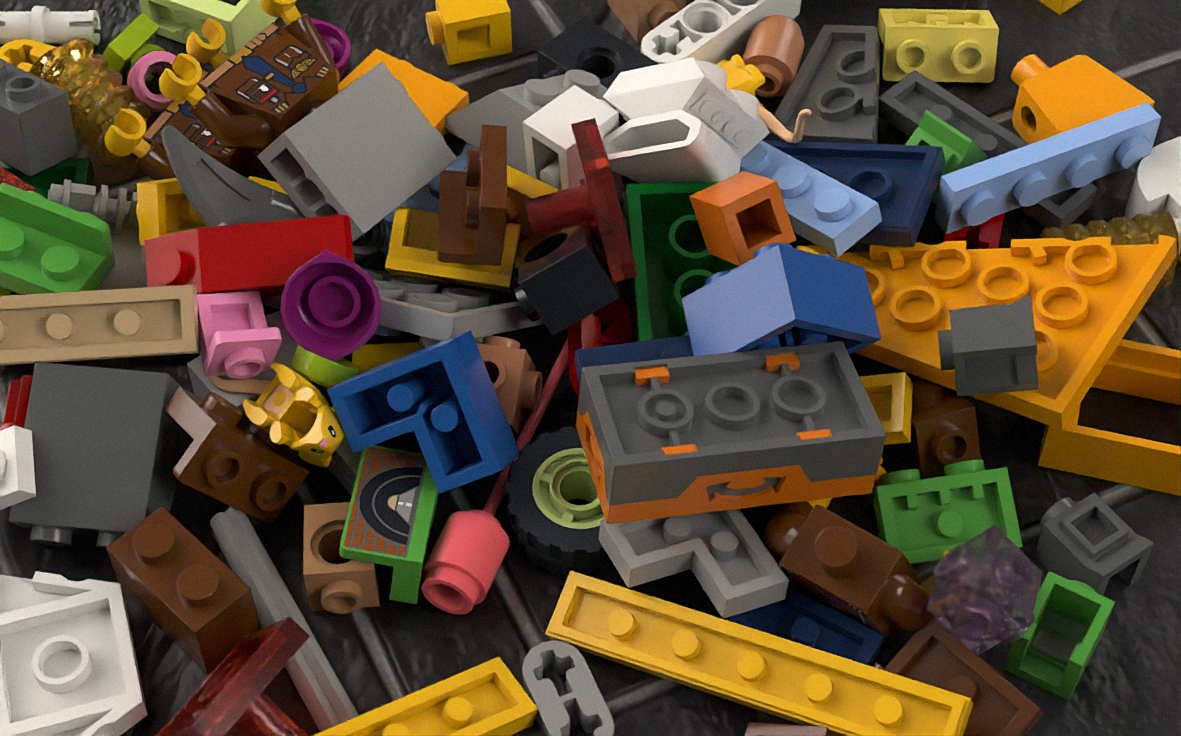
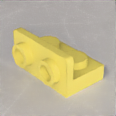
[878,8,999,83]

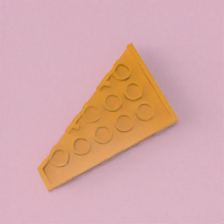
[805,235,1176,430]

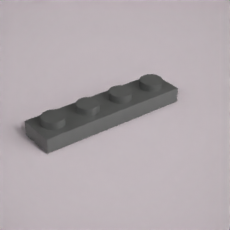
[878,70,1098,235]

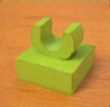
[94,12,165,87]

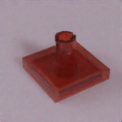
[524,118,638,283]
[156,616,310,736]

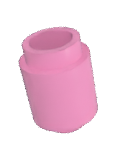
[127,51,183,112]

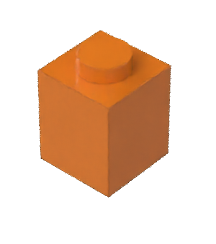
[689,171,796,266]

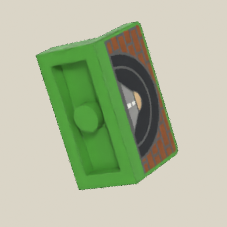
[339,445,439,604]

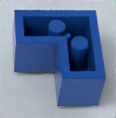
[682,243,882,356]
[327,330,520,494]

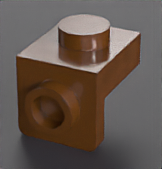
[910,379,981,479]

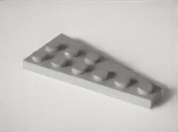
[140,245,544,347]

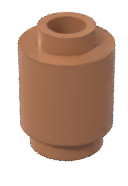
[742,15,804,98]

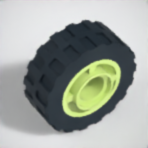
[505,426,616,577]

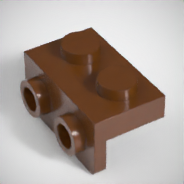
[164,387,310,524]
[873,617,1044,736]

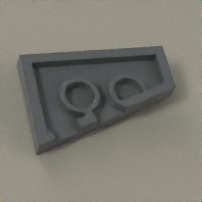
[766,25,880,144]

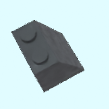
[9,362,191,550]

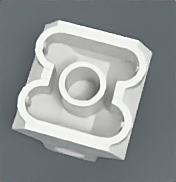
[594,57,770,183]

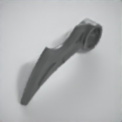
[161,125,387,266]

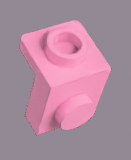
[197,291,282,379]

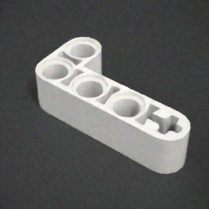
[641,0,801,64]

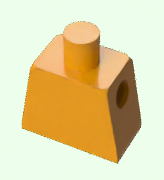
[1011,54,1155,144]

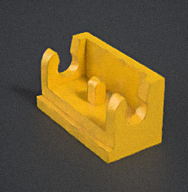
[385,206,521,293]

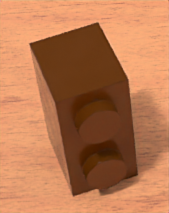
[107,506,262,675]

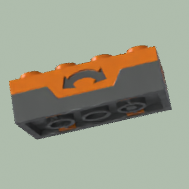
[576,341,886,525]

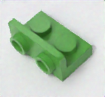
[0,183,115,295]
[864,460,1023,565]

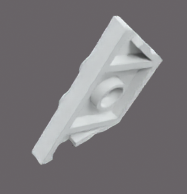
[0,571,147,736]

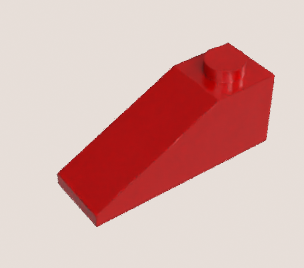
[144,215,354,299]

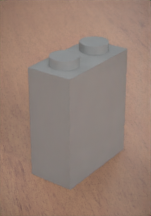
[257,62,458,242]

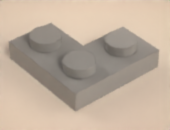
[598,509,789,619]

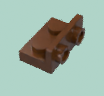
[437,124,507,266]

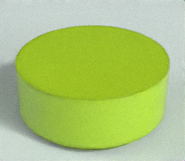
[290,344,360,388]

